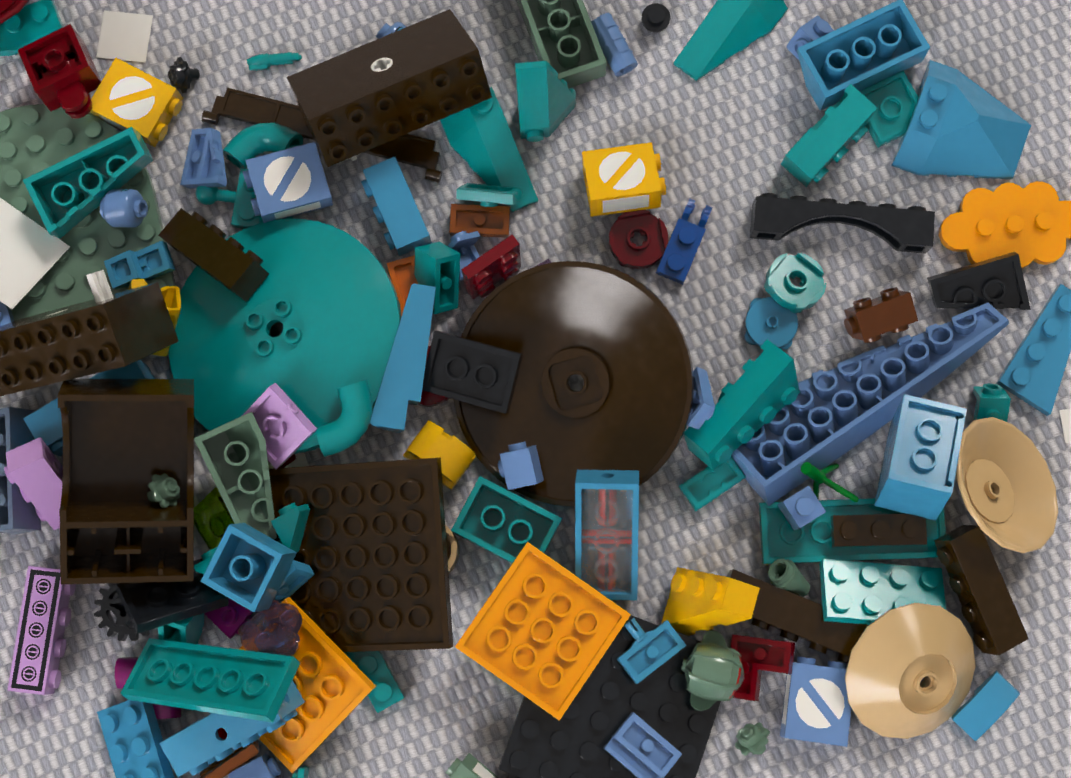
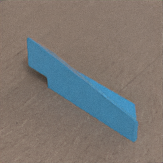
[370,283,436,433]

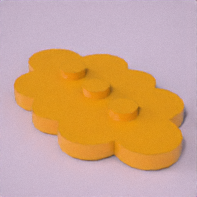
[938,181,1071,269]

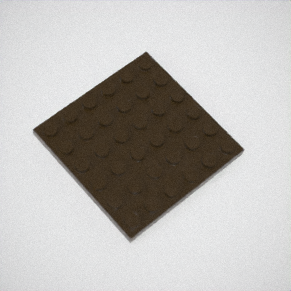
[269,457,453,652]

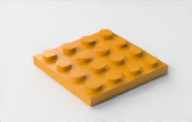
[455,542,631,721]
[239,597,376,774]

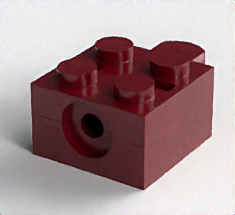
[18,24,101,119]

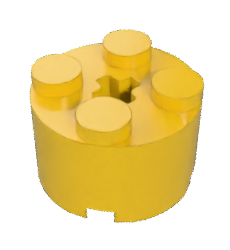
[403,420,476,490]

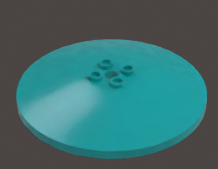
[169,218,402,454]

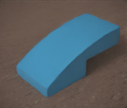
[104,241,175,290]
[952,671,1020,741]

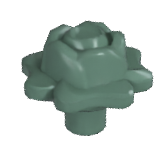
[147,473,180,508]
[735,722,770,756]

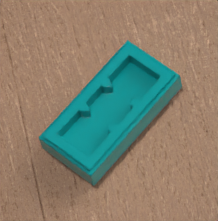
[456,183,522,207]
[678,456,746,512]

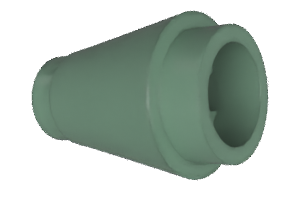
[768,559,810,597]

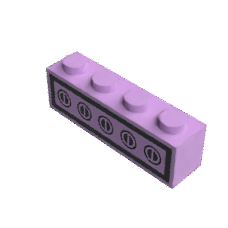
[7,566,76,695]

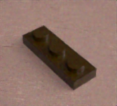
[831,514,927,547]

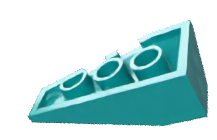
[673,0,788,81]

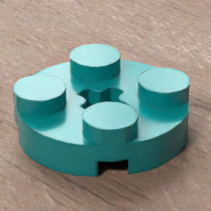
[764,253,826,313]

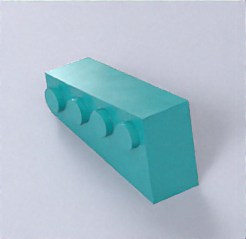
[23,127,153,238]

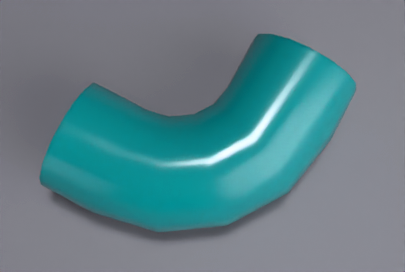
[223,123,303,169]
[316,379,373,457]

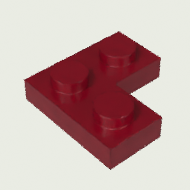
[731,634,795,701]

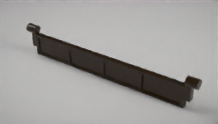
[202,87,442,183]

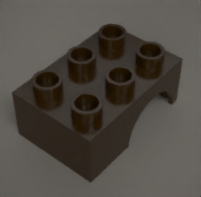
[57,379,194,585]

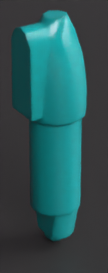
[247,52,302,71]

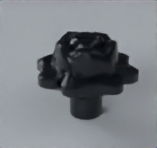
[168,57,200,94]

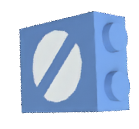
[242,142,333,223]
[780,656,851,747]

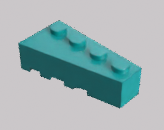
[683,339,800,470]

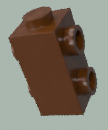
[844,287,918,343]

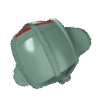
[681,630,745,711]

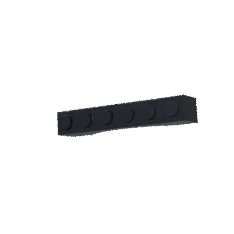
[750,193,935,254]

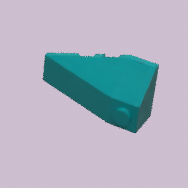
[515,61,576,142]
[440,87,538,213]

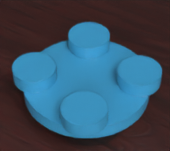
[744,297,798,350]

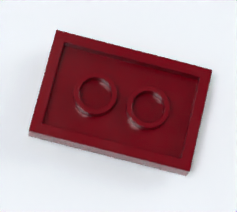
[461,234,521,299]

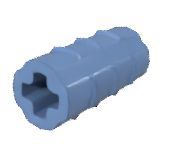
[591,13,638,77]

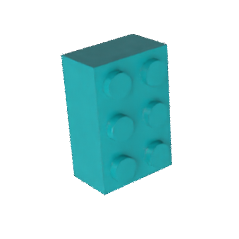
[451,476,562,563]

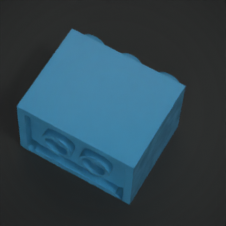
[874,394,967,521]

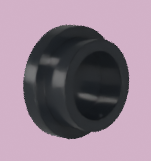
[641,3,670,32]

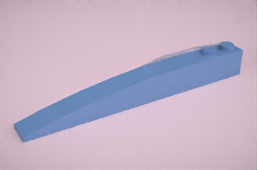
[731,303,1009,506]

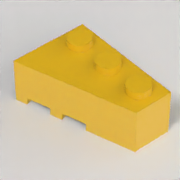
[661,567,760,636]

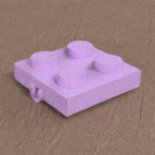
[242,383,317,469]

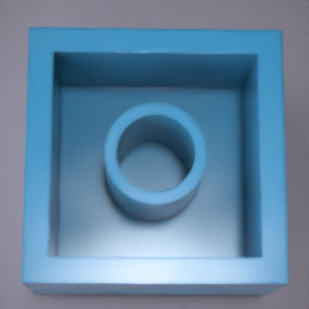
[200,523,297,612]

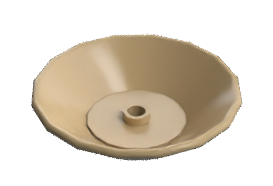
[956,417,1058,553]
[845,603,976,739]

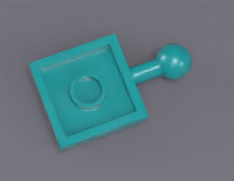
[195,168,294,229]

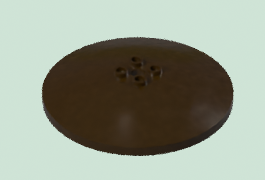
[453,261,694,507]

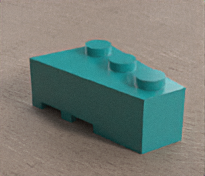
[781,84,878,188]

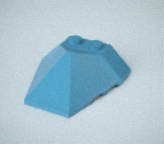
[891,60,1031,179]

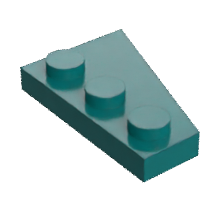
[0,0,63,56]

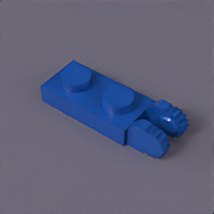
[656,198,713,285]

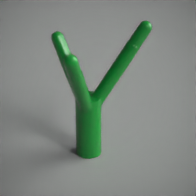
[801,462,859,502]

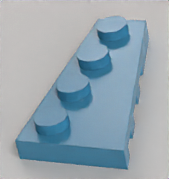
[996,284,1071,416]

